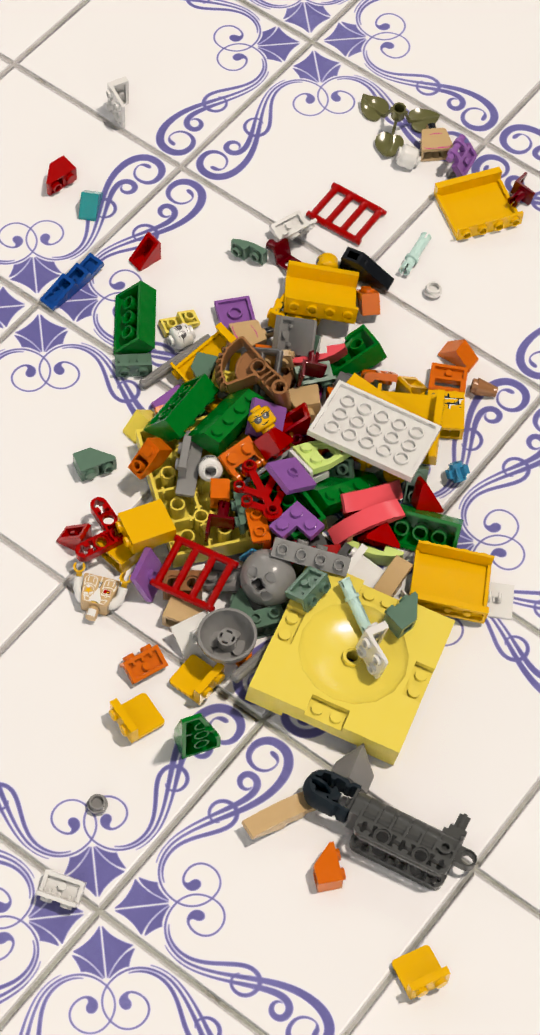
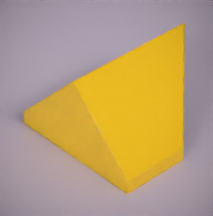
[395,376,428,395]

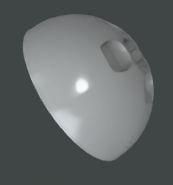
[240,549,296,606]
[197,608,257,664]

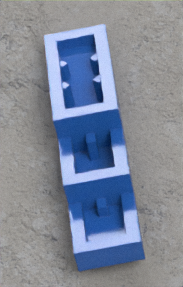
[39,253,104,311]

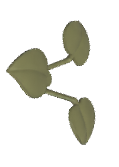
[361,94,440,157]

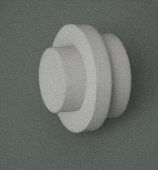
[87,794,108,814]

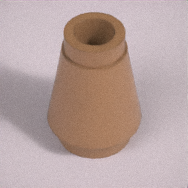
[470,378,498,397]

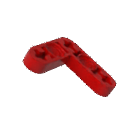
[75,497,124,562]

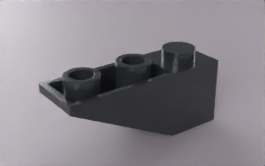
[339,247,394,292]

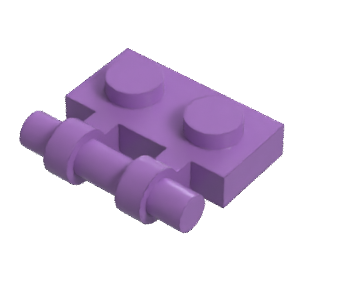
[446,134,478,177]

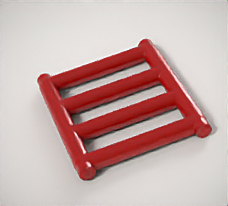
[306,182,387,245]
[149,534,239,612]

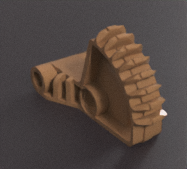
[215,336,291,410]

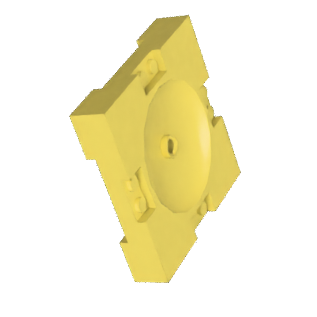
[245,566,455,765]

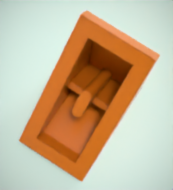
[438,339,479,373]

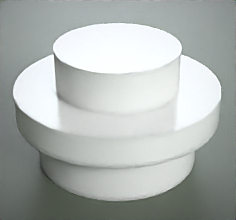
[424,281,442,298]

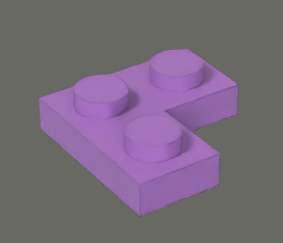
[269,501,325,541]

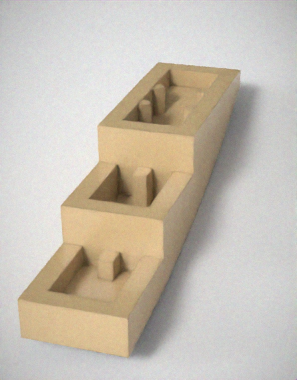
[373,555,413,597]
[241,791,316,840]

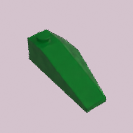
[330,324,387,377]
[174,713,221,759]

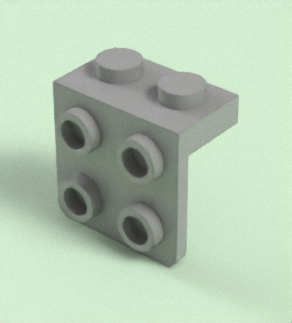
[272,315,317,357]

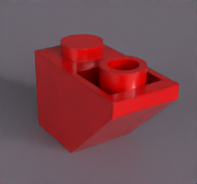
[46,155,77,196]
[253,427,294,460]

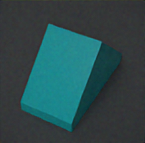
[78,190,103,221]

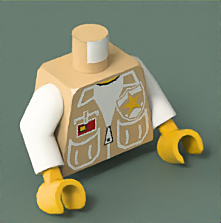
[73,562,132,621]

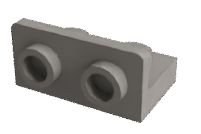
[203,560,242,591]

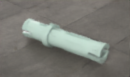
[399,232,432,276]
[338,577,371,634]

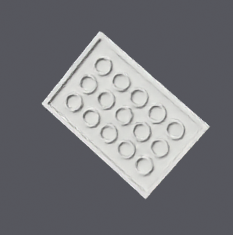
[307,380,442,483]

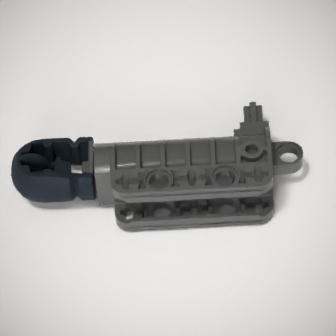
[303,769,477,890]

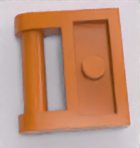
[428,363,468,392]
[360,369,398,385]
[217,435,268,482]

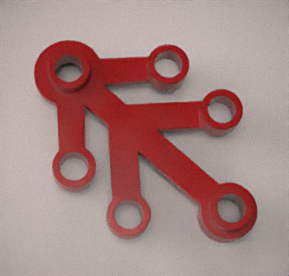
[233,459,286,522]

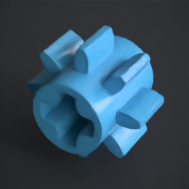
[445,461,470,483]

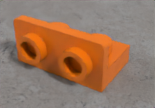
[245,508,272,549]
[119,644,168,685]

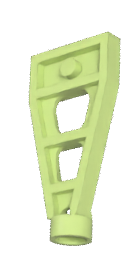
[292,440,352,475]

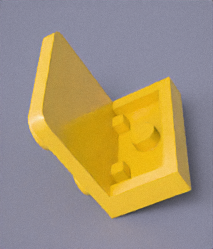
[170,654,225,705]
[109,693,165,744]
[392,945,451,1000]

